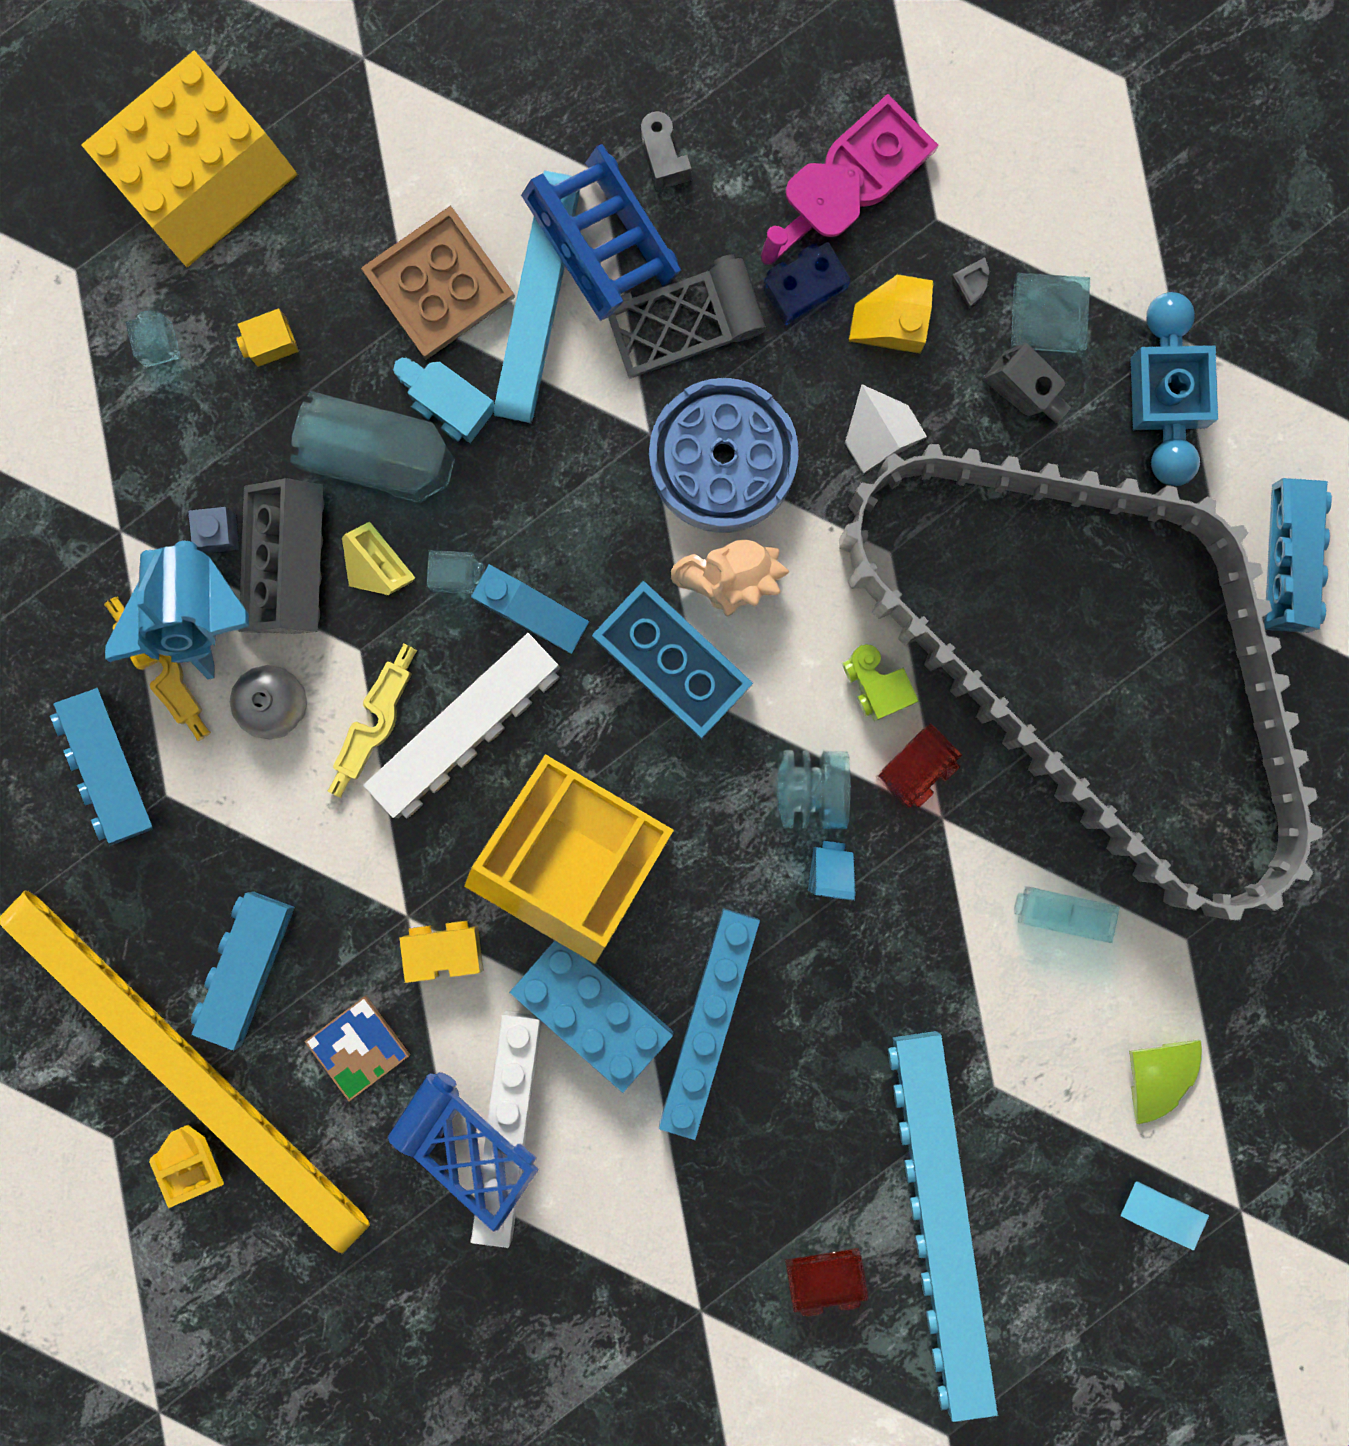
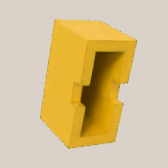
[400,921,483,983]

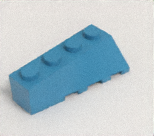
[1264,478,1332,633]

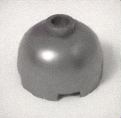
[229,665,307,740]

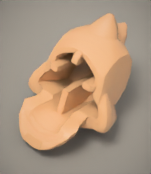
[671,540,789,616]

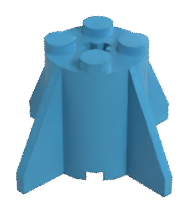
[105,541,249,679]

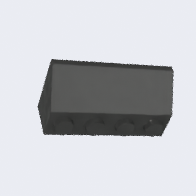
[238,478,324,634]

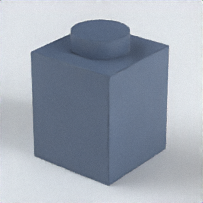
[189,507,239,554]

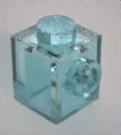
[125,311,181,367]

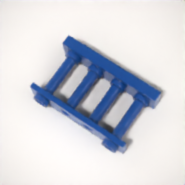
[521,144,681,321]

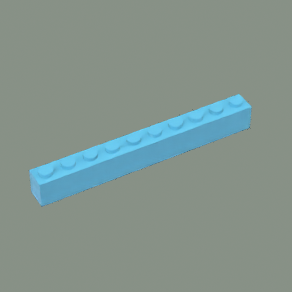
[888,1031,998,1422]

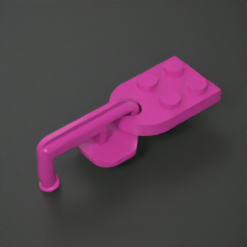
[761,94,939,265]

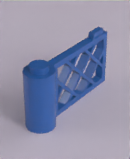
[388,1072,539,1232]

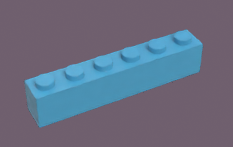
[659,908,760,1140]

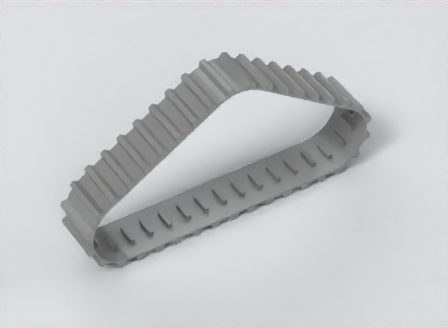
[839,444,1322,920]

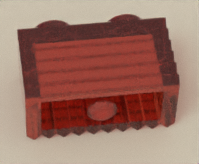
[875,723,962,808]
[785,1248,869,1316]

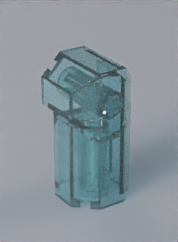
[290,391,455,503]

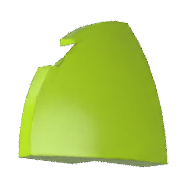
[1129,1040,1202,1124]

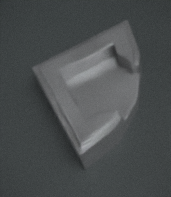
[951,258,989,309]

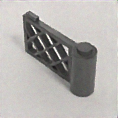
[608,254,767,379]

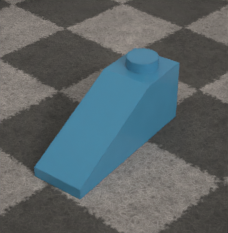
[471,564,589,654]
[808,841,855,900]

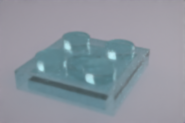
[1011,273,1090,353]

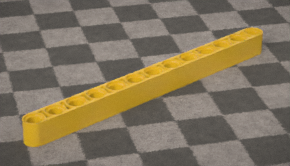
[0,891,370,1254]

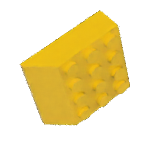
[81,50,298,268]
[464,754,674,964]

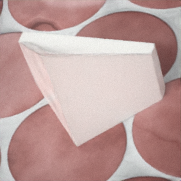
[845,384,927,474]

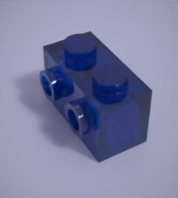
[763,242,851,326]

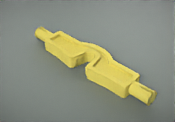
[327,643,417,798]

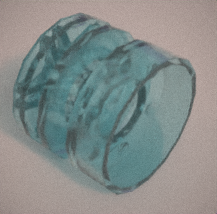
[776,751,850,829]

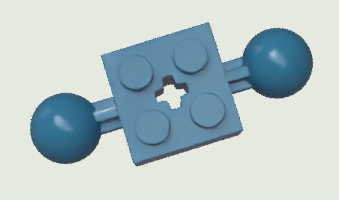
[1131,292,1218,486]

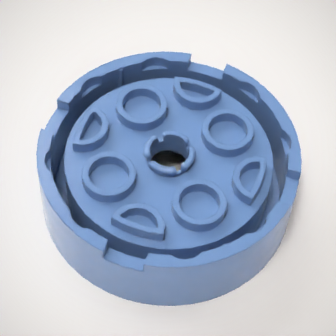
[649,378,798,533]

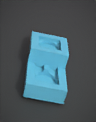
[1121,1181,1209,1250]

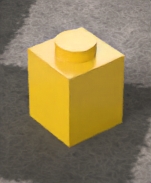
[236,309,299,367]

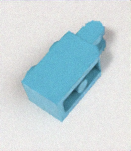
[393,357,495,443]

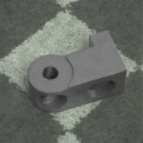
[641,111,691,190]

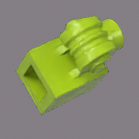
[842,644,919,721]

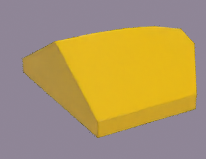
[149,1125,224,1208]

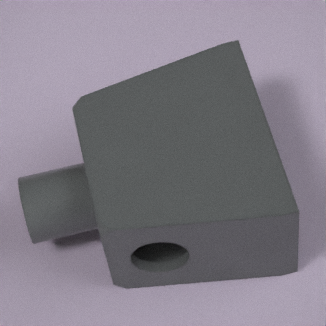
[982,342,1071,423]

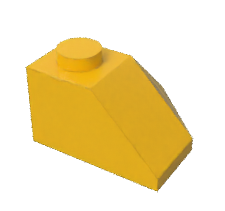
[849,275,933,353]

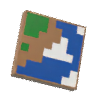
[305,995,410,1101]

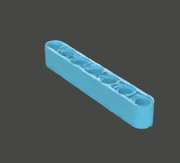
[494,170,580,423]

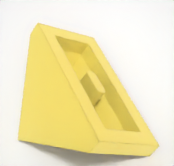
[342,522,415,595]

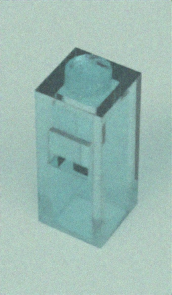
[1014,886,1120,943]

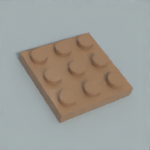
[361,205,515,360]

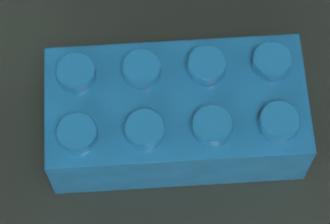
[592,581,753,740]
[509,941,673,1093]

